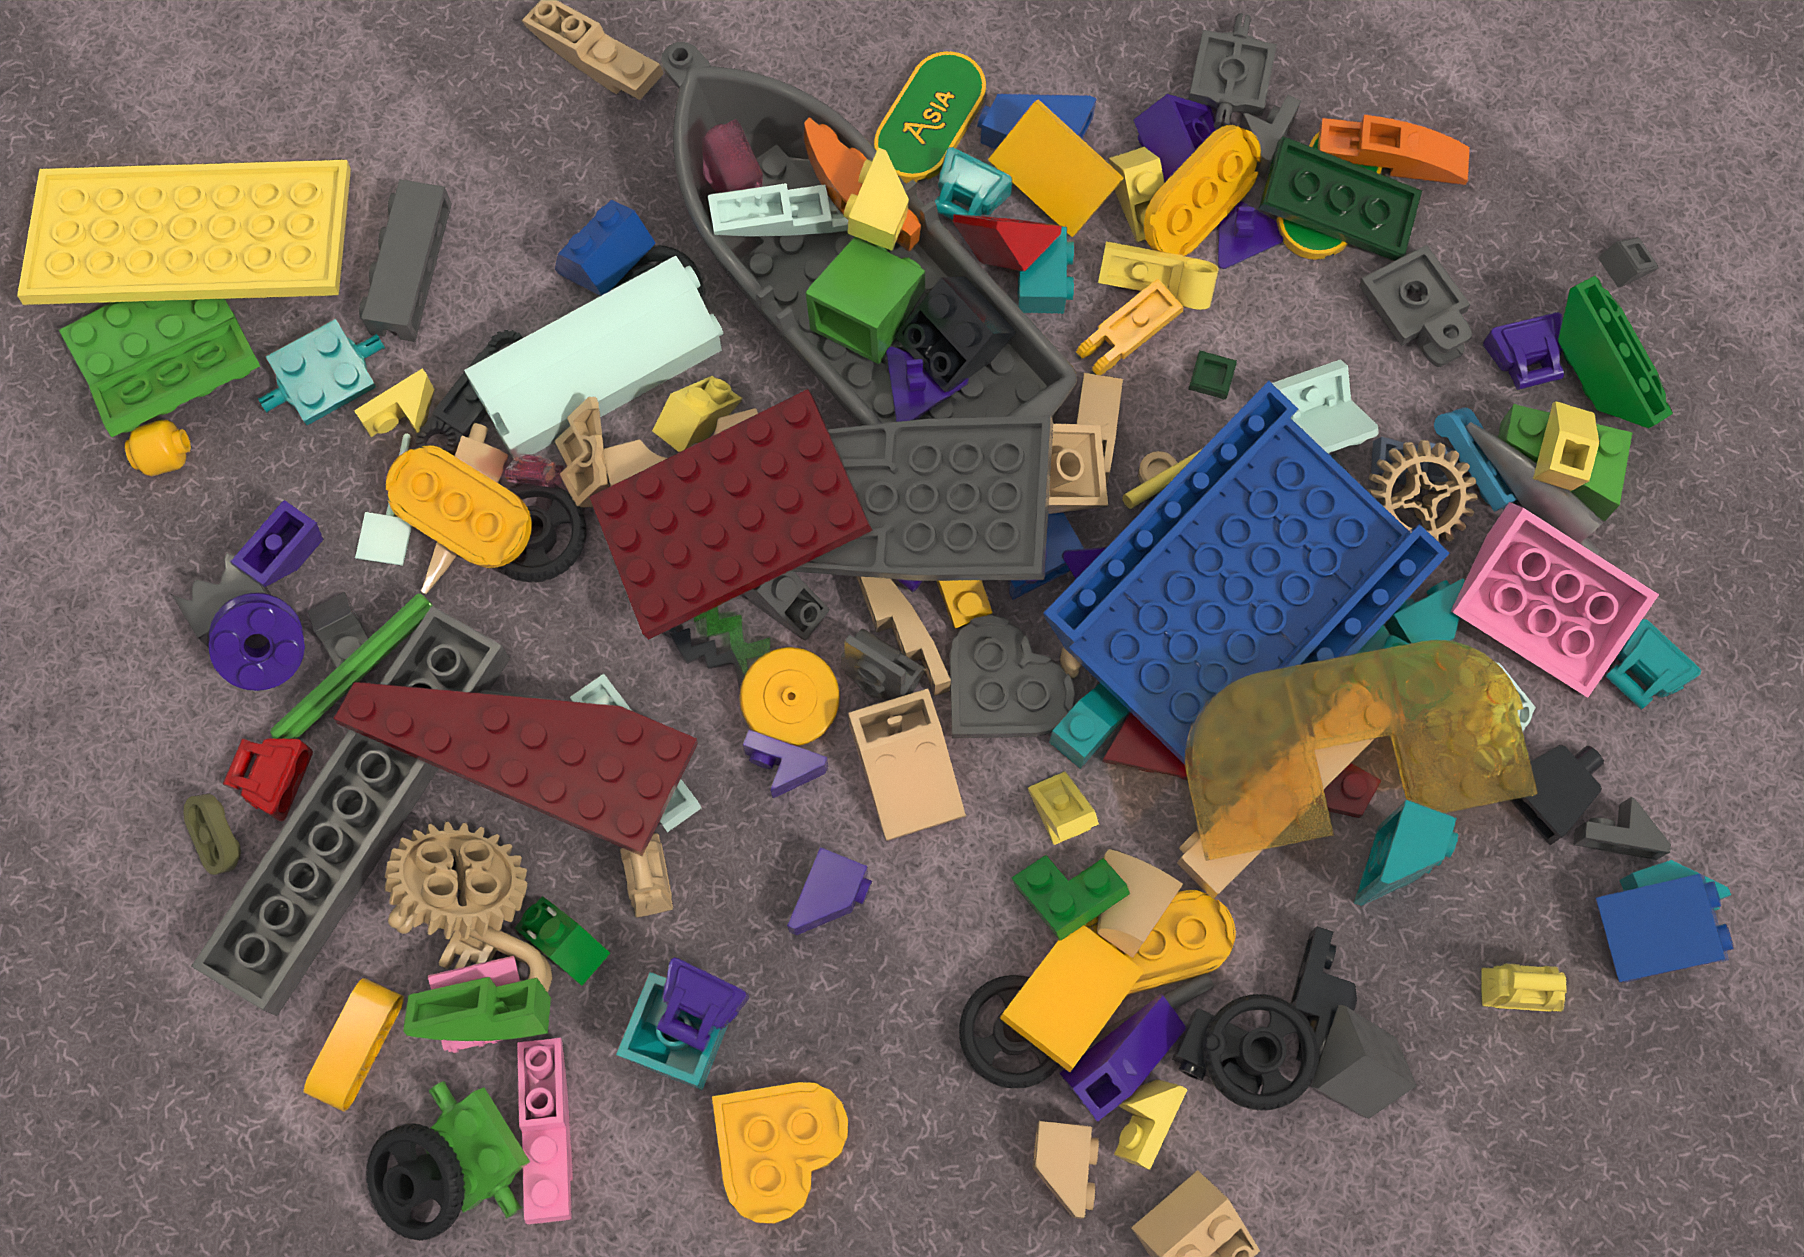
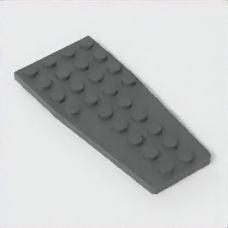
[692,415,1053,581]

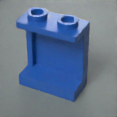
[1596,873,1734,983]

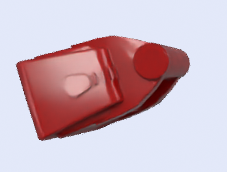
[222,738,313,821]

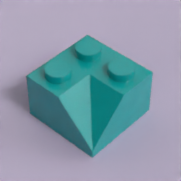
[616,972,728,1091]

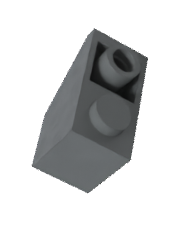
[743,571,830,641]

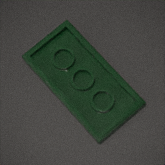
[1259,136,1422,261]

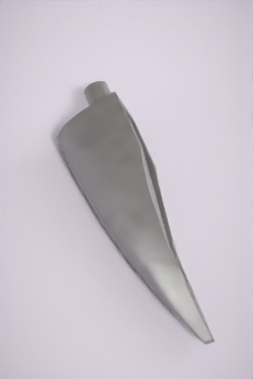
[1465,422,1603,555]

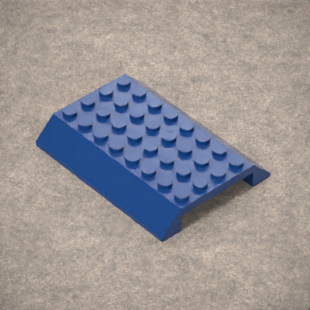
[1043,381,1450,792]

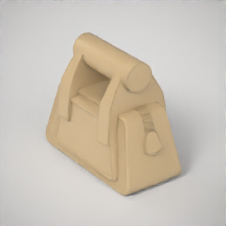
[620,833,673,917]

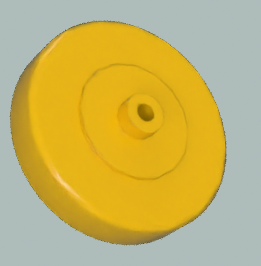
[739,647,840,746]

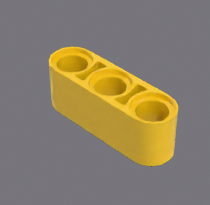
[304,978,404,1112]

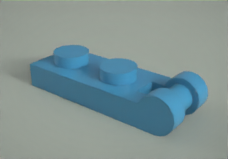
[1434,408,1519,512]

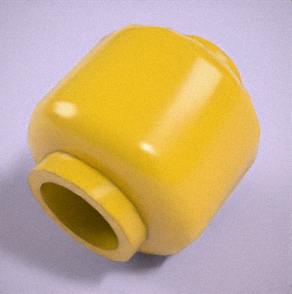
[125,419,191,476]

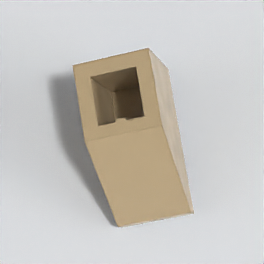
[1033,1121,1099,1219]

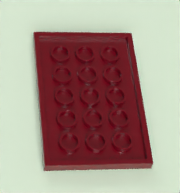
[590,389,873,640]

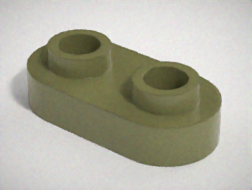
[183,793,241,875]

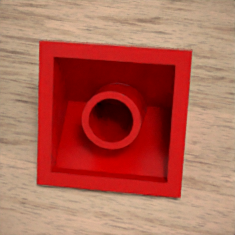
[953,214,1062,271]

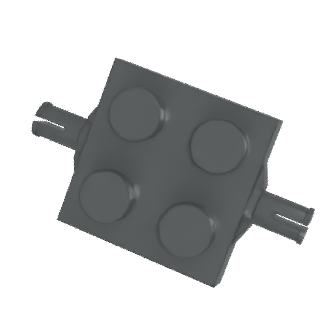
[1188,13,1277,129]

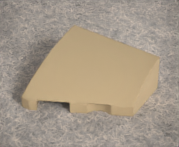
[555,397,609,507]
[1097,849,1183,958]

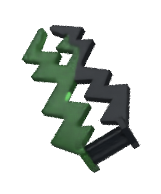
[662,606,770,689]

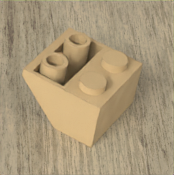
[1131,1170,1260,1257]

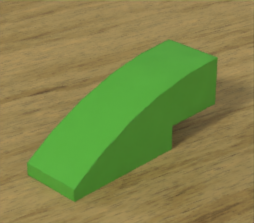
[403,977,551,1041]

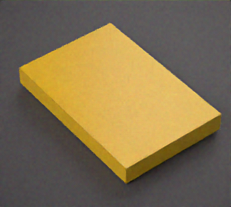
[988,99,1124,237]
[1000,925,1145,1072]

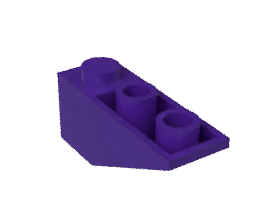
[1059,994,1186,1122]

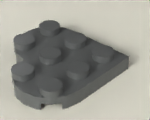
[950,615,1075,739]

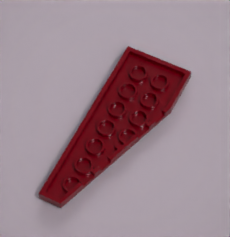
[334,682,698,856]

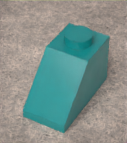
[1049,683,1130,769]

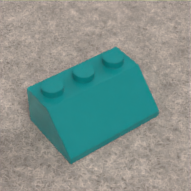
[1354,800,1459,906]

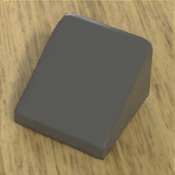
[1598,237,1659,288]

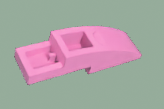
[517,1038,573,1225]

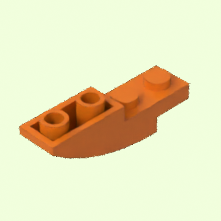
[1318,114,1470,185]
[804,117,921,252]

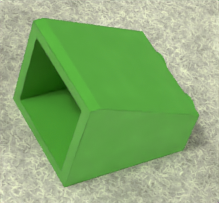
[806,237,925,364]

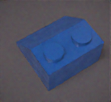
[555,200,656,296]

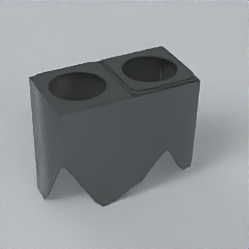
[171,553,271,648]

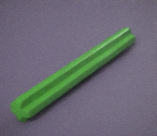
[270,594,433,739]

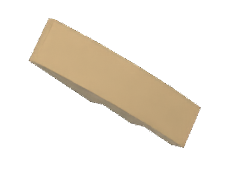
[856,576,951,696]

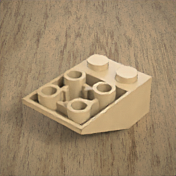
[848,689,966,841]

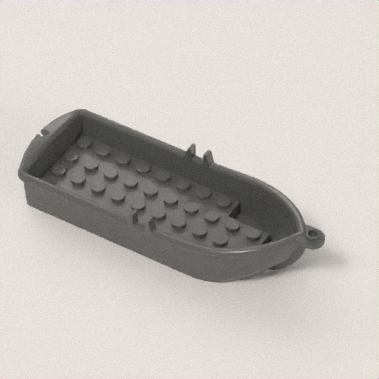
[661,42,1077,426]

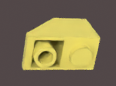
[1109,147,1164,242]
[843,148,909,251]
[652,376,742,452]
[1533,401,1599,491]

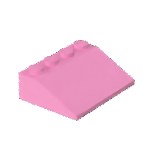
[1451,502,1659,698]

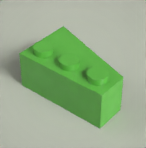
[1498,404,1632,521]

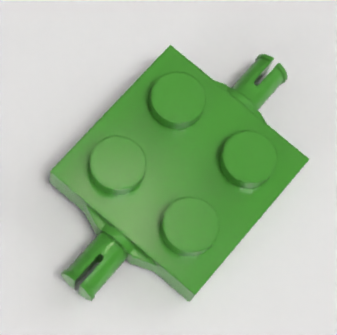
[426,1081,530,1219]

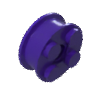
[209,593,305,691]

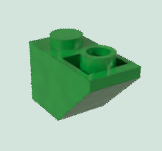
[515,896,610,986]

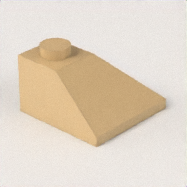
[1048,424,1108,514]

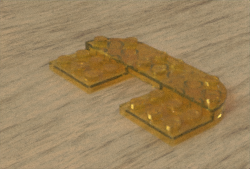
[1185,640,1538,861]

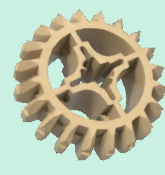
[1367,440,1478,542]

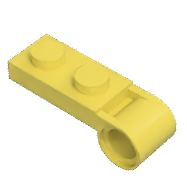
[1098,241,1219,310]

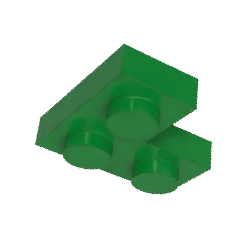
[1012,855,1130,941]

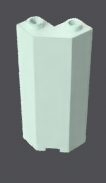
[464,256,723,464]

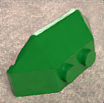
[1558,275,1673,428]

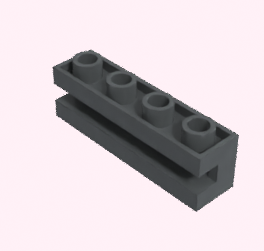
[359,179,452,342]

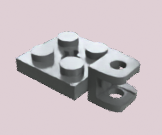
[1359,245,1472,367]

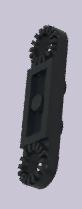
[416,330,523,456]

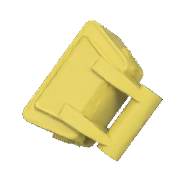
[1481,964,1567,1011]

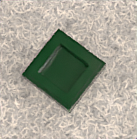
[1188,350,1237,400]

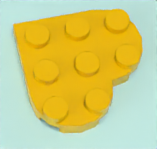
[712,1082,848,1224]

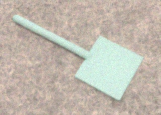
[355,433,412,566]

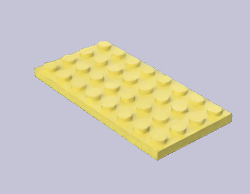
[17,160,351,305]

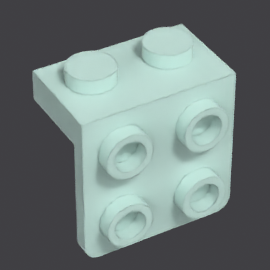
[1272,359,1378,454]

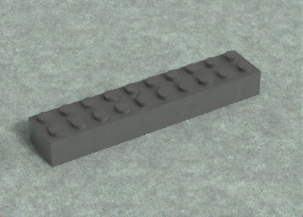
[191,606,510,1016]

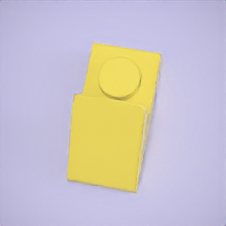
[354,368,434,437]
[1028,772,1099,845]
[1114,1079,1187,1170]

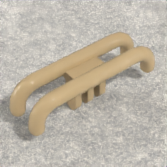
[388,905,552,992]

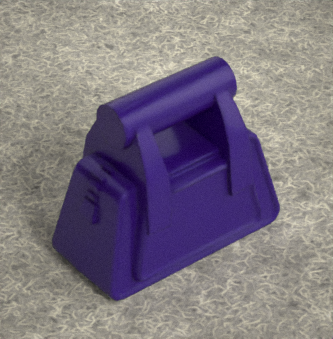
[1482,312,1564,390]
[657,957,750,1052]

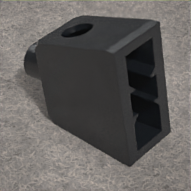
[1496,744,1604,845]

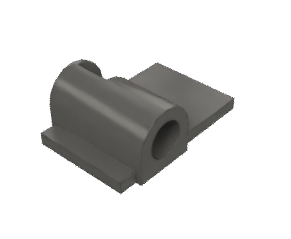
[841,629,926,701]

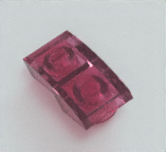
[505,454,564,488]

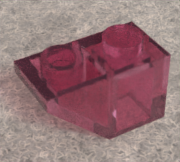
[702,118,763,193]

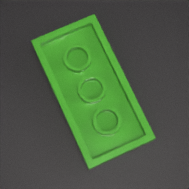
[59,299,238,386]
[89,317,260,437]

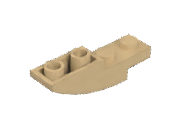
[522,0,664,100]

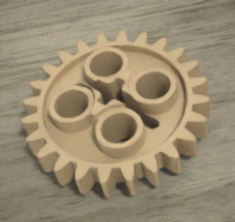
[385,822,528,940]

